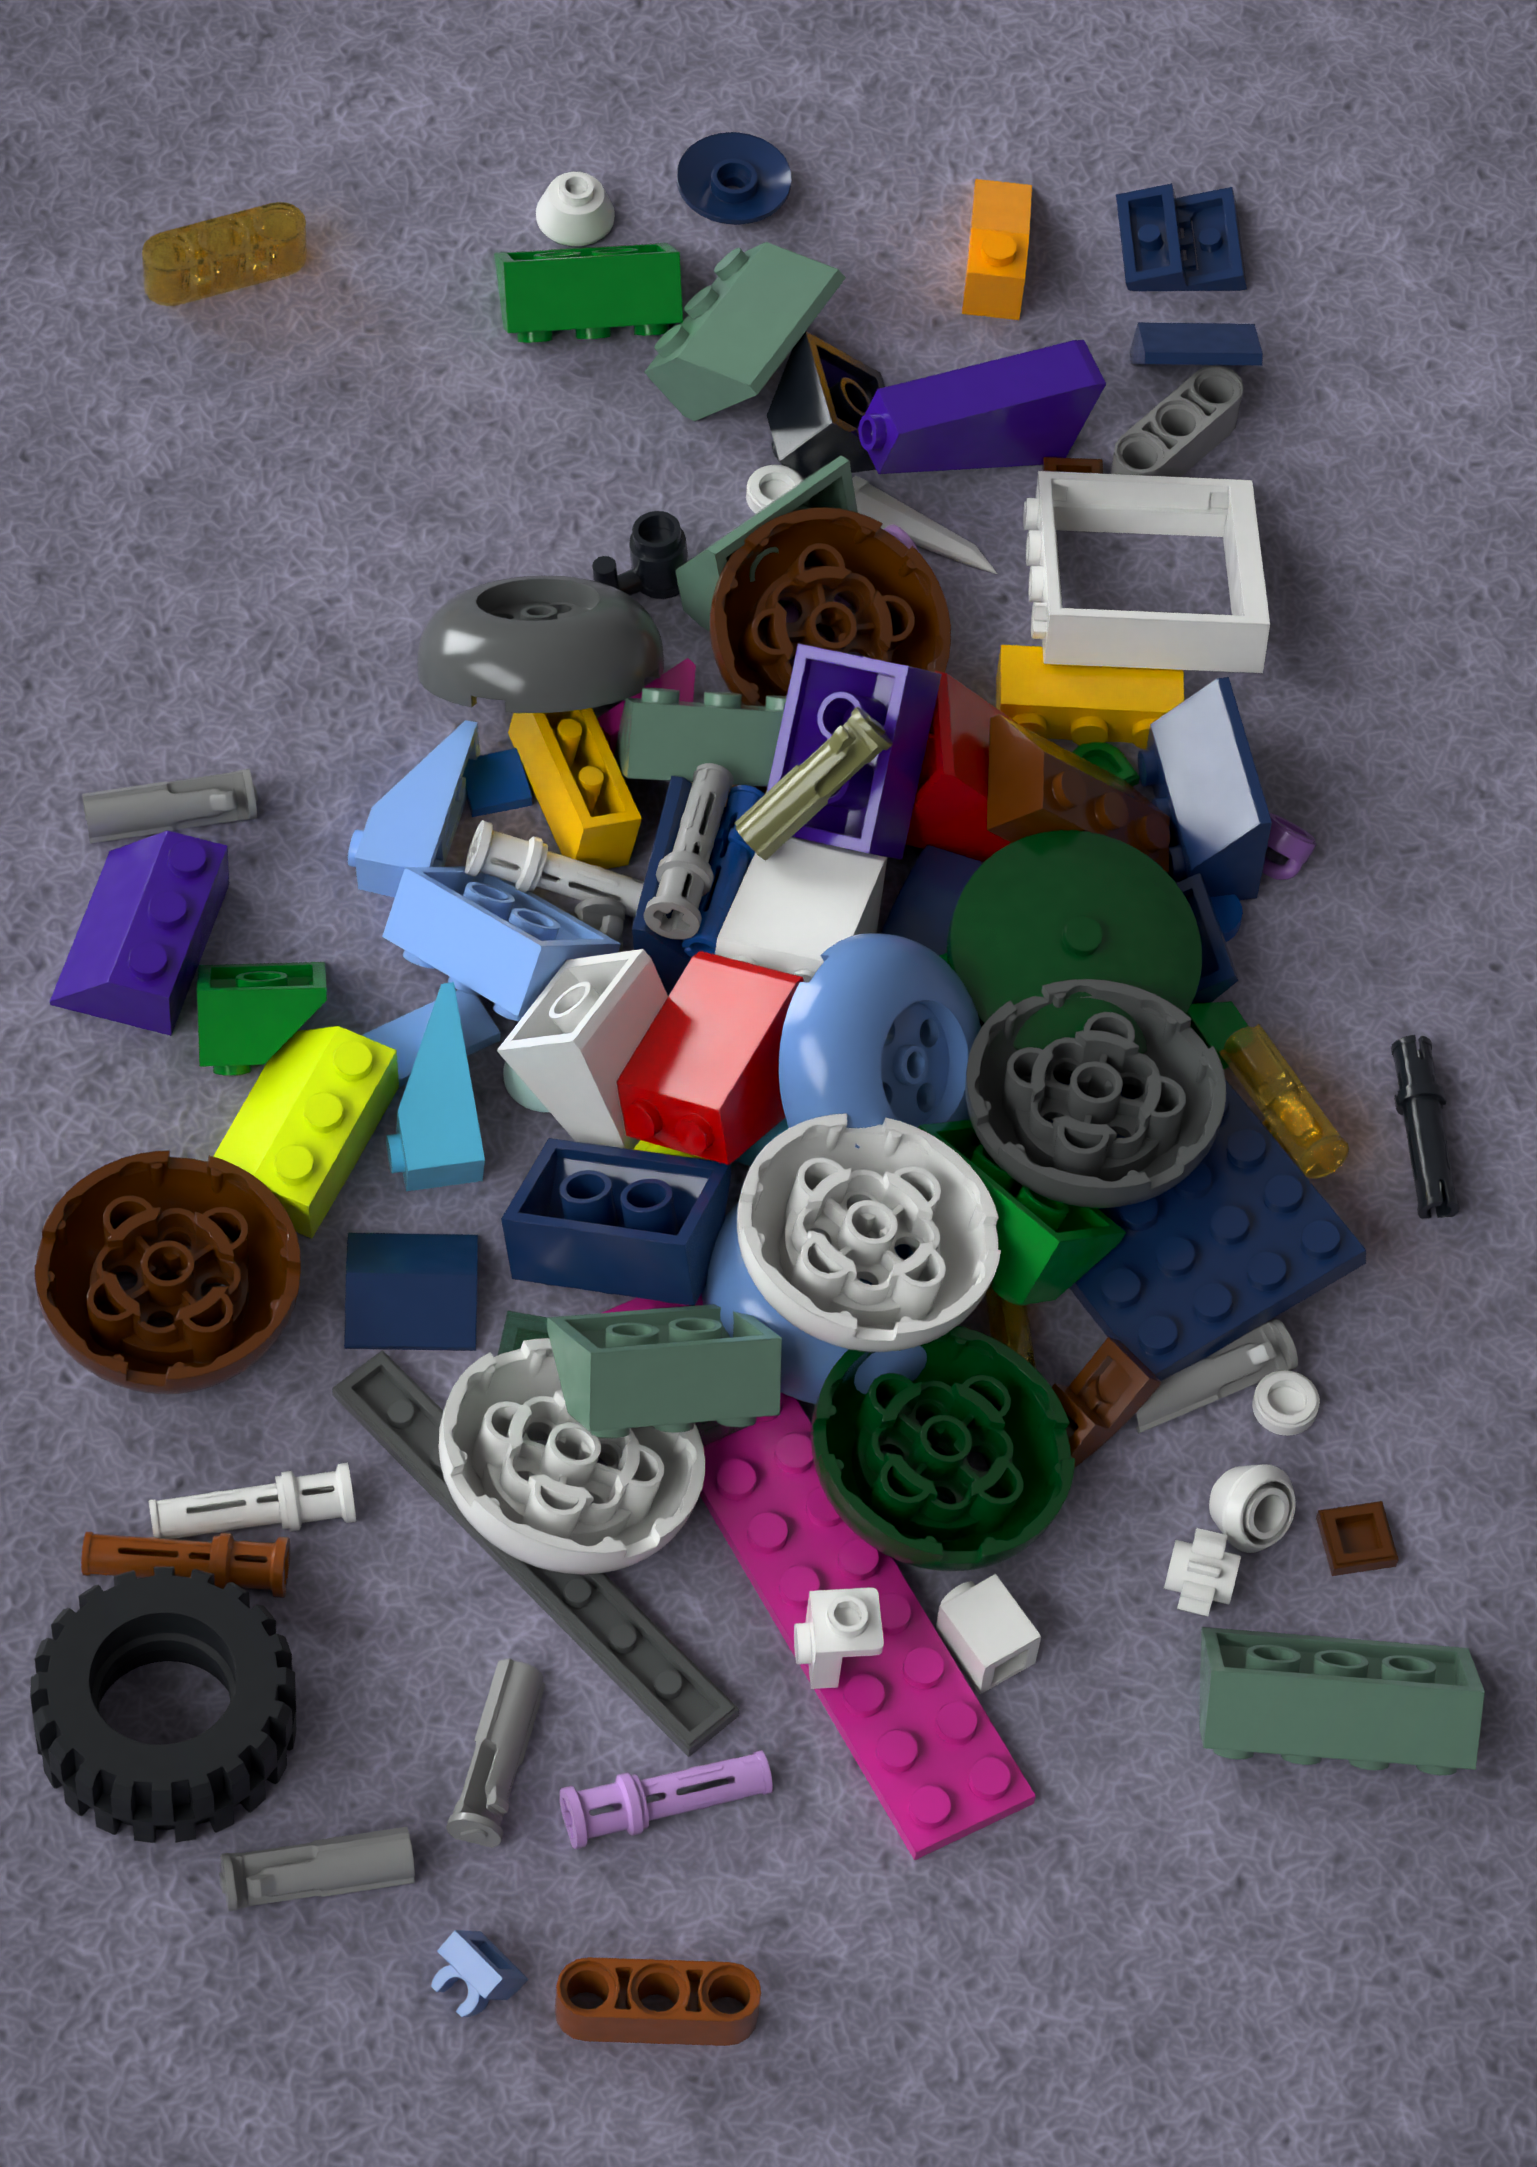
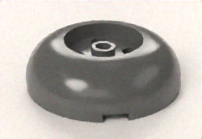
[417,575,664,713]
[965,979,1226,1208]

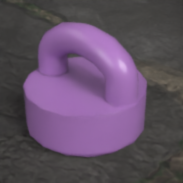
[1262,813,1317,880]

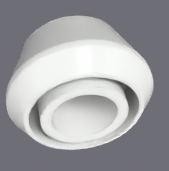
[536,172,615,247]
[1209,1464,1296,1553]

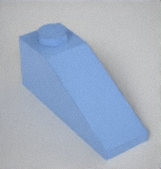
[348,720,480,898]

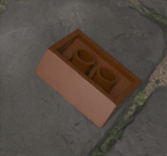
[987,714,1170,873]

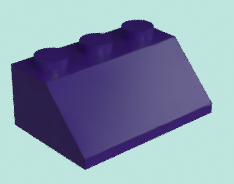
[766,644,942,859]
[50,830,229,1036]

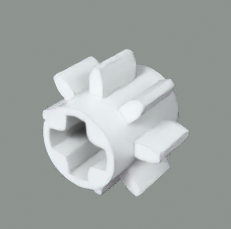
[1164,1528,1241,1617]

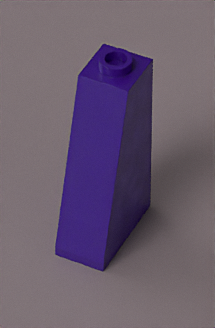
[857,340,1106,474]

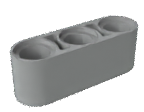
[1110,365,1243,477]

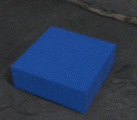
[462,748,532,817]

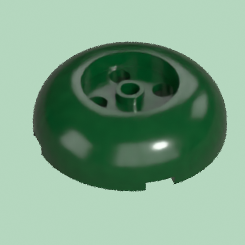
[811,1326,1075,1571]

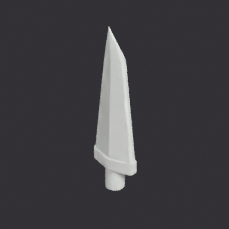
[852,475,997,574]

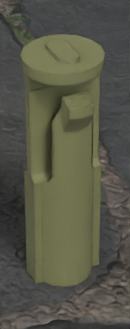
[735,707,893,861]

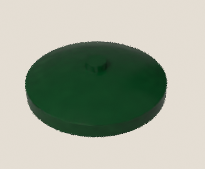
[947,830,1202,1073]

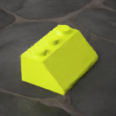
[213,1026,399,1239]

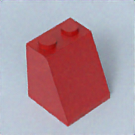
[905,671,1020,862]
[616,951,804,1165]

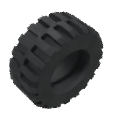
[30,1566,297,1843]

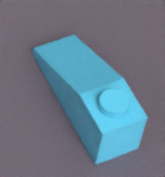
[386,982,485,1191]

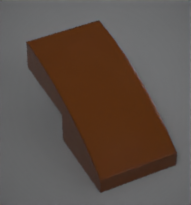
[1051,1337,1162,1467]

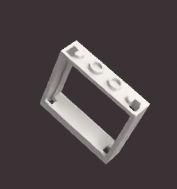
[1023,471,1270,673]

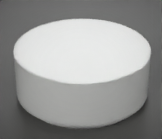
[746,465,804,514]
[1252,1370,1320,1436]

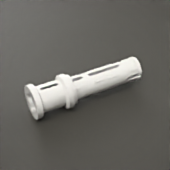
[465,820,644,918]
[149,1462,356,1539]

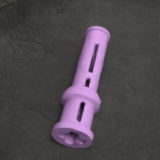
[560,1750,773,1849]

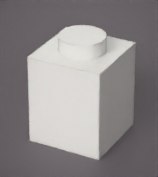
[935,1574,1041,1694]

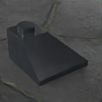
[767,331,885,477]

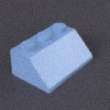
[382,866,621,1021]

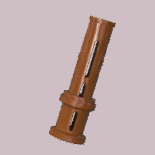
[81,1532,290,1598]

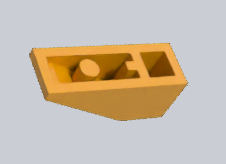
[962,179,1032,320]

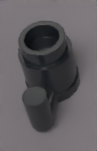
[592,511,688,599]

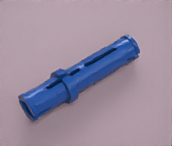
[682,785,765,957]

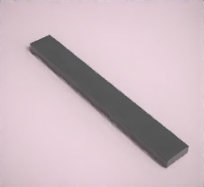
[332,1350,739,1757]

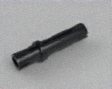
[1391,1035,1460,1219]

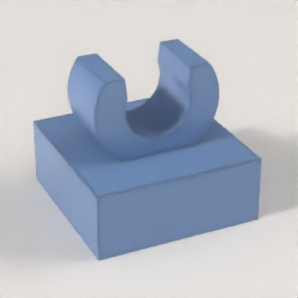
[431,1930,528,2017]

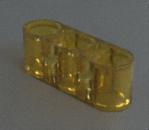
[142,202,307,306]

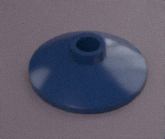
[677,132,792,225]

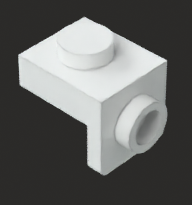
[794,1588,884,1689]

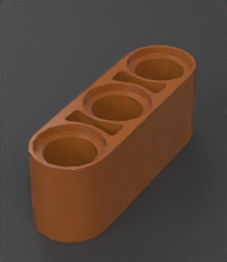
[555,1957,761,2046]

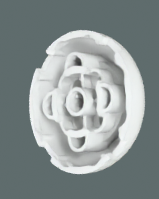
[737,1114,1001,1352]
[438,1338,705,1574]

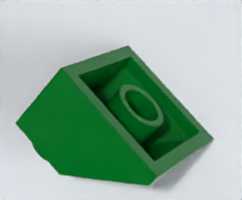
[197,962,327,1076]

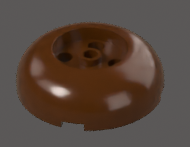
[710,508,951,707]
[35,1150,301,1394]

